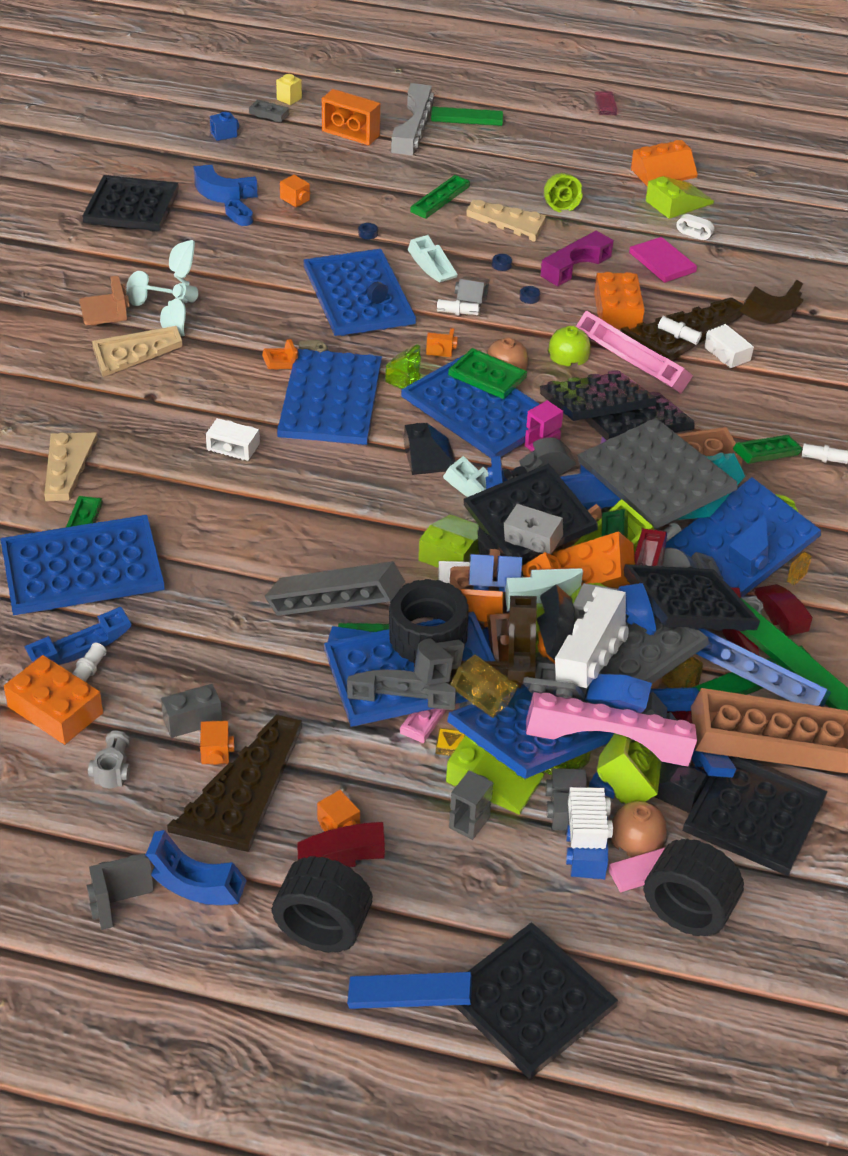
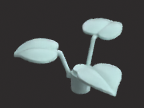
[126,240,198,336]

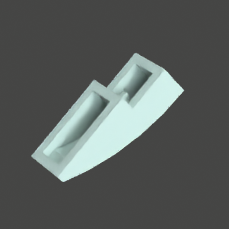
[408,235,458,283]
[443,456,488,497]
[505,568,583,611]

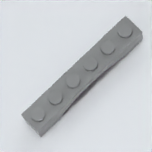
[391,83,434,155]

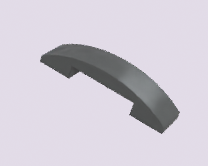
[347,670,456,710]

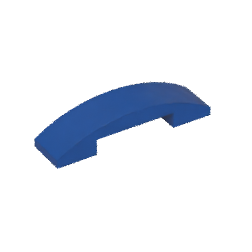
[24,607,131,665]

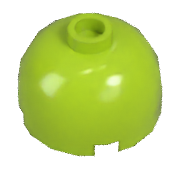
[543,173,583,213]
[548,326,591,366]

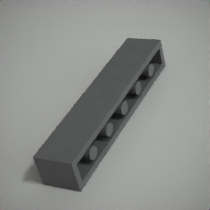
[265,561,405,616]

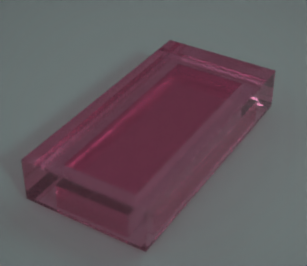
[594,91,617,115]

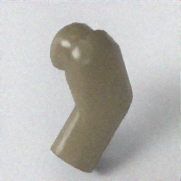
[299,340,328,353]

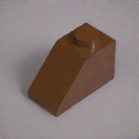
[487,612,510,661]

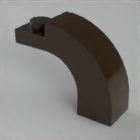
[739,279,804,324]
[508,596,537,683]

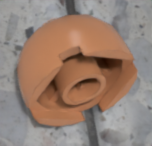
[487,338,528,371]
[610,801,667,857]

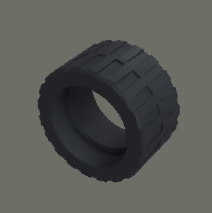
[389,579,469,663]
[643,839,744,936]
[271,856,373,953]

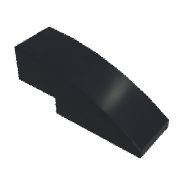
[537,584,575,660]

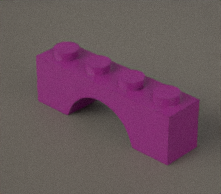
[540,230,614,287]

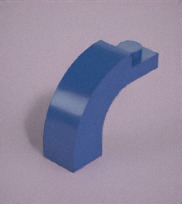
[193,165,258,203]
[145,830,247,905]

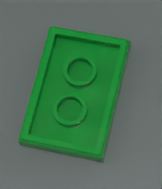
[448,348,527,399]

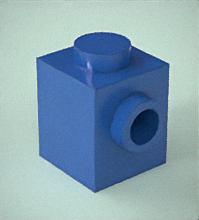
[210,112,239,141]

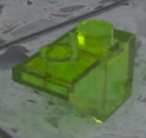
[385,344,421,389]

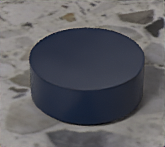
[358,223,378,240]
[492,254,512,271]
[367,281,388,304]
[519,286,540,304]

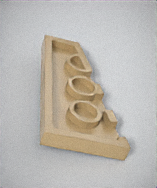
[467,200,546,242]
[92,326,182,377]
[44,432,98,501]

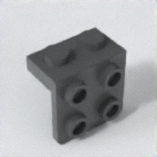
[523,662,588,703]
[86,853,153,930]

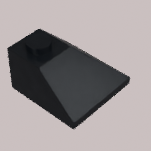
[404,423,456,475]
[654,761,710,813]

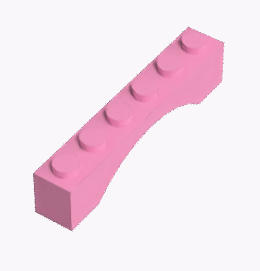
[576,311,693,394]
[526,692,697,767]

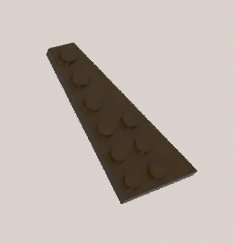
[621,297,744,361]
[167,714,302,852]

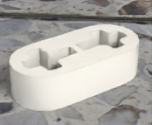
[677,214,714,240]

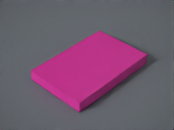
[629,237,697,283]

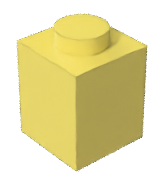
[276,74,302,105]

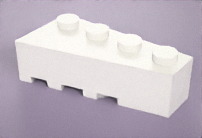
[555,587,629,688]

